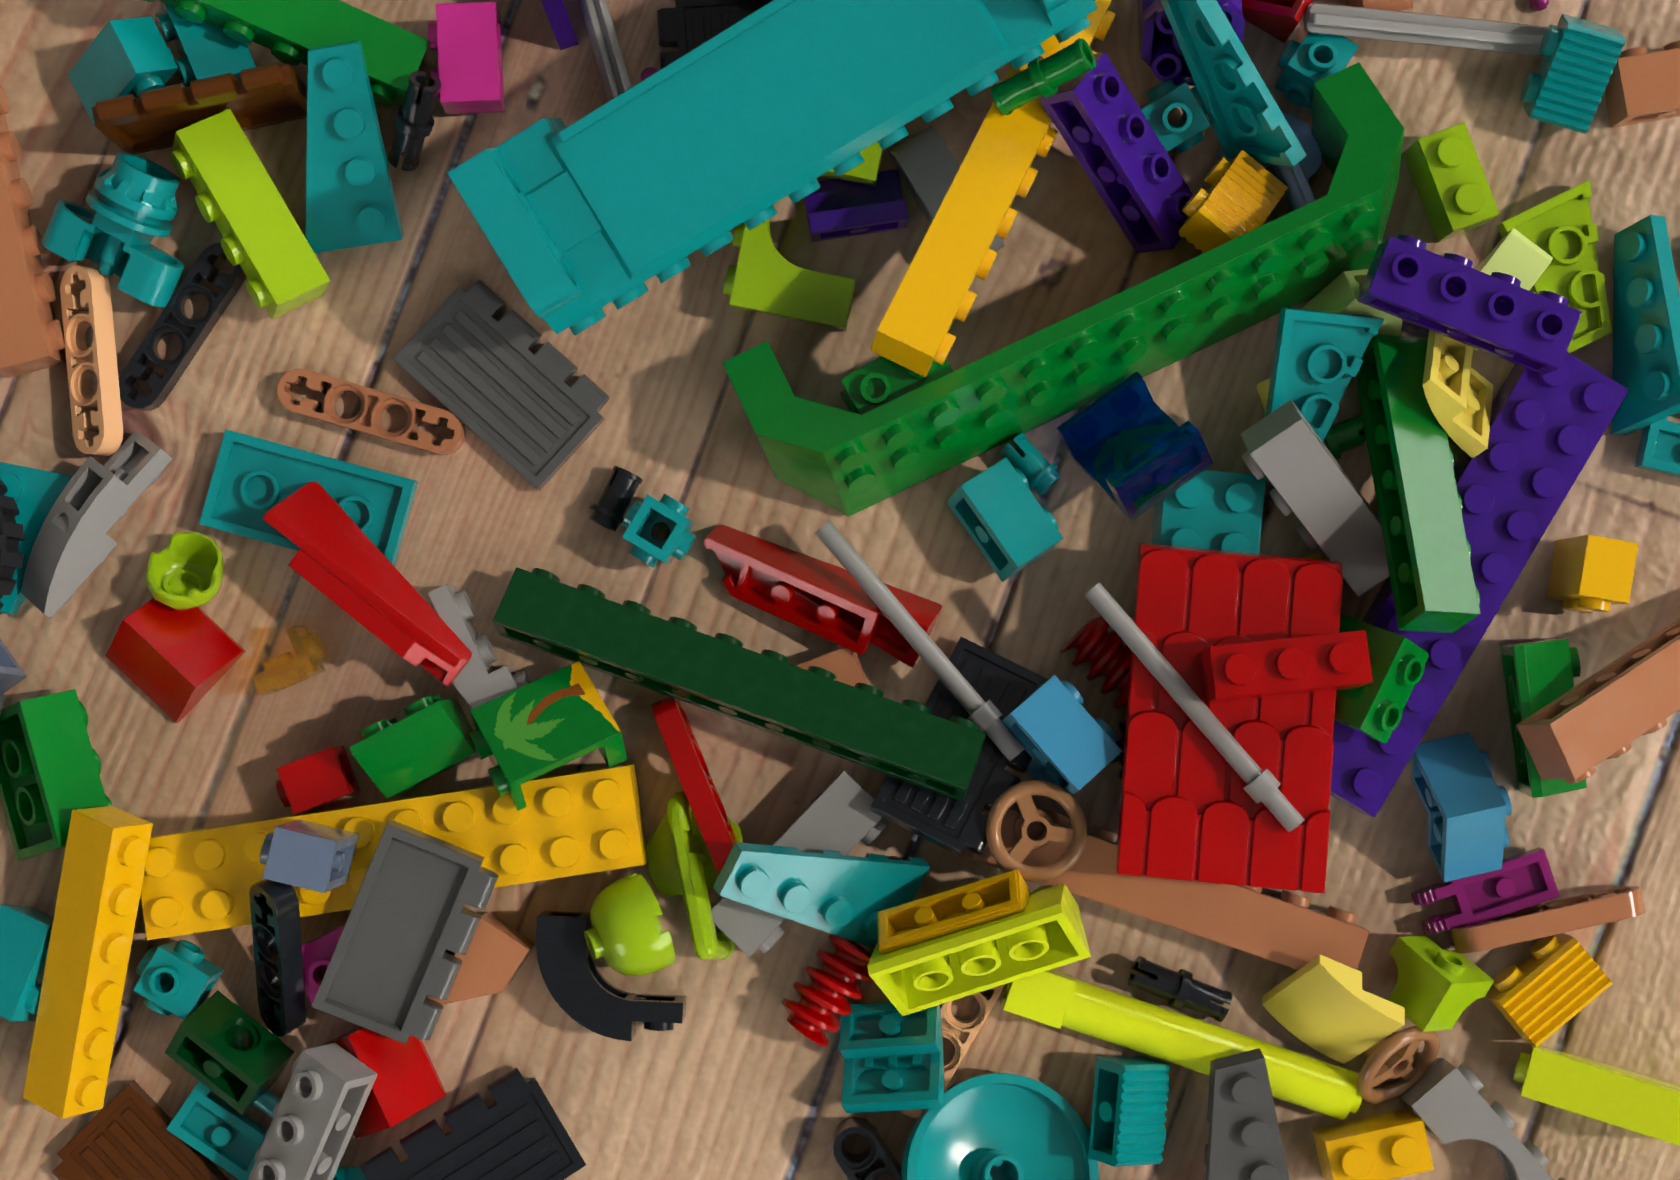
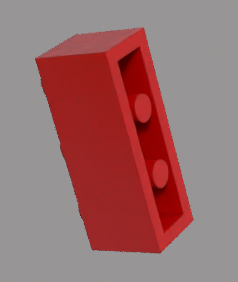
[1199,630,1373,704]

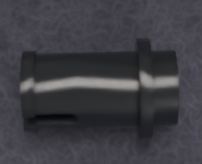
[589,466,643,532]

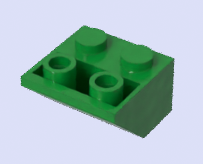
[349,695,476,799]

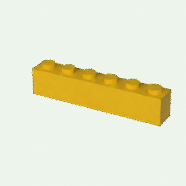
[23,806,153,1119]

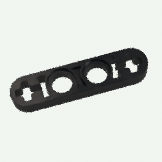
[119,243,247,411]
[249,879,306,1037]

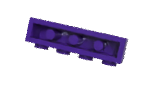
[1038,52,1193,254]
[1357,234,1582,375]

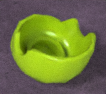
[146,532,224,610]

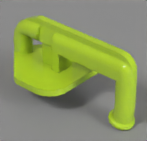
[647,791,743,960]

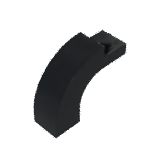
[536,911,687,1041]

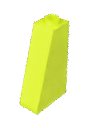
[1513,1045,1680,1146]

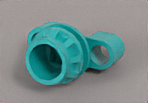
[41,152,184,307]

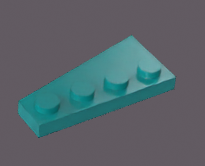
[713,842,930,948]

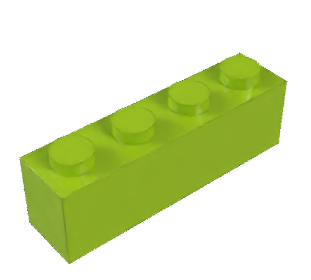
[170,108,330,319]

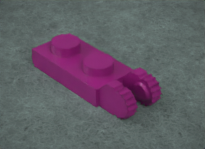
[1411,847,1560,935]

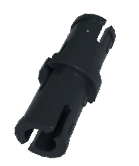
[387,71,441,171]
[1128,956,1232,1022]

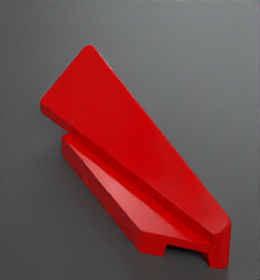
[262,481,472,686]
[704,525,942,668]

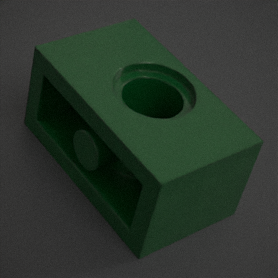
[164,990,294,1115]

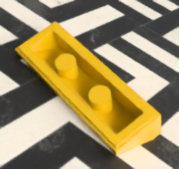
[877,869,1030,954]

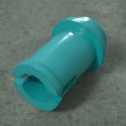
[1000,432,1061,496]

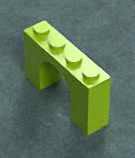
[723,142,883,330]

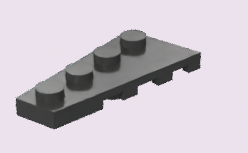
[1204,1048,1289,1180]

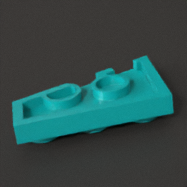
[0,462,73,614]

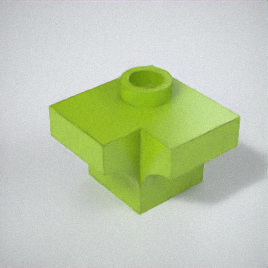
[1388,936,1494,1032]

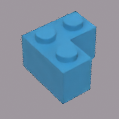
[1002,675,1122,804]
[1411,732,1512,882]

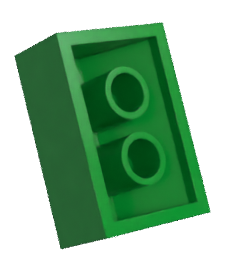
[1500,638,1587,798]
[0,689,113,861]

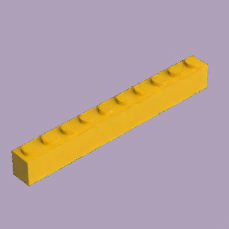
[870,0,1124,377]

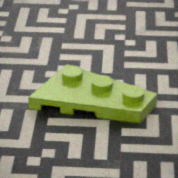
[1497,180,1612,353]

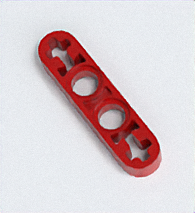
[651,697,738,874]

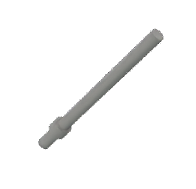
[815,521,1025,761]
[1084,582,1305,833]

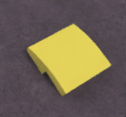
[1422,330,1494,458]
[1262,954,1405,1064]

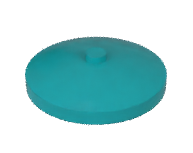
[902,1073,1099,1180]

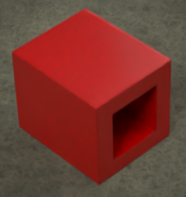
[276,745,361,815]

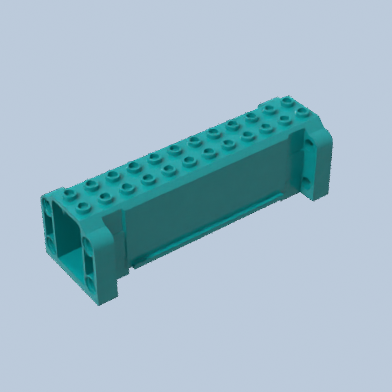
[447,0,1098,336]

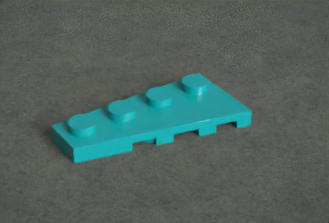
[1161,0,1307,167]
[305,40,404,253]
[1612,215,1680,436]

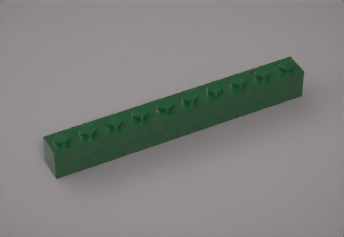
[493,567,986,802]

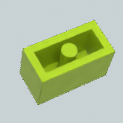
[1403,122,1500,243]

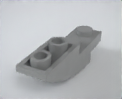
[21,430,173,618]
[428,584,531,708]

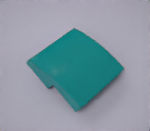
[839,1001,944,1113]

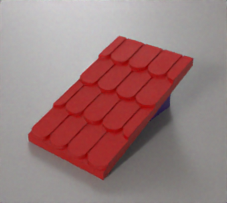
[1116,543,1343,894]

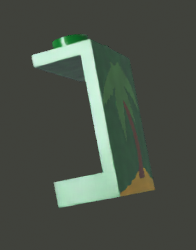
[468,661,627,811]

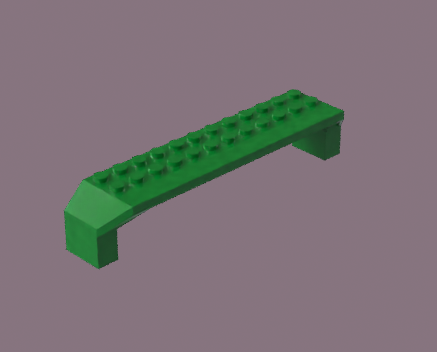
[722,62,1404,517]

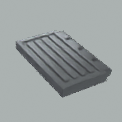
[393,280,610,491]
[311,819,499,1044]

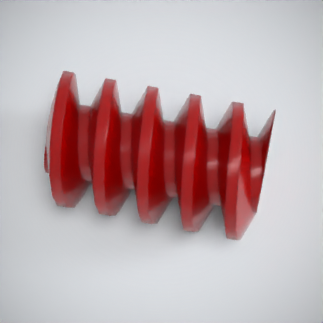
[1060,616,1131,709]
[781,933,873,1047]

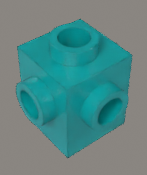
[1275,33,1359,110]
[1140,80,1211,154]
[622,494,696,568]
[133,940,224,1020]

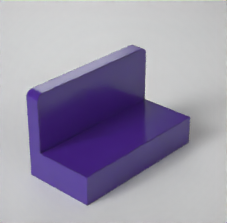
[804,170,908,243]

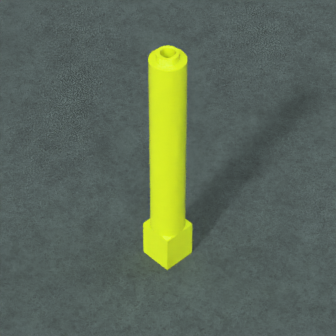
[1000,969,1362,1120]

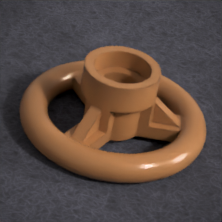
[986,780,1087,882]
[1357,1026,1440,1104]

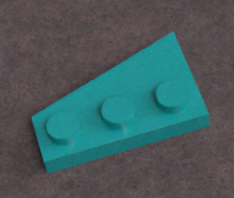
[1265,307,1384,441]

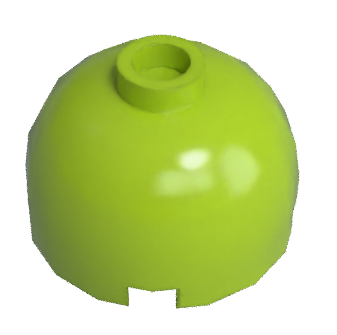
[584,873,675,977]

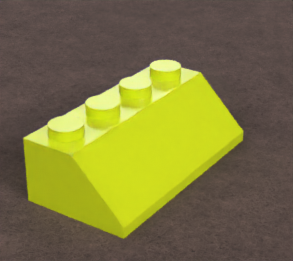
[867,883,1091,1016]

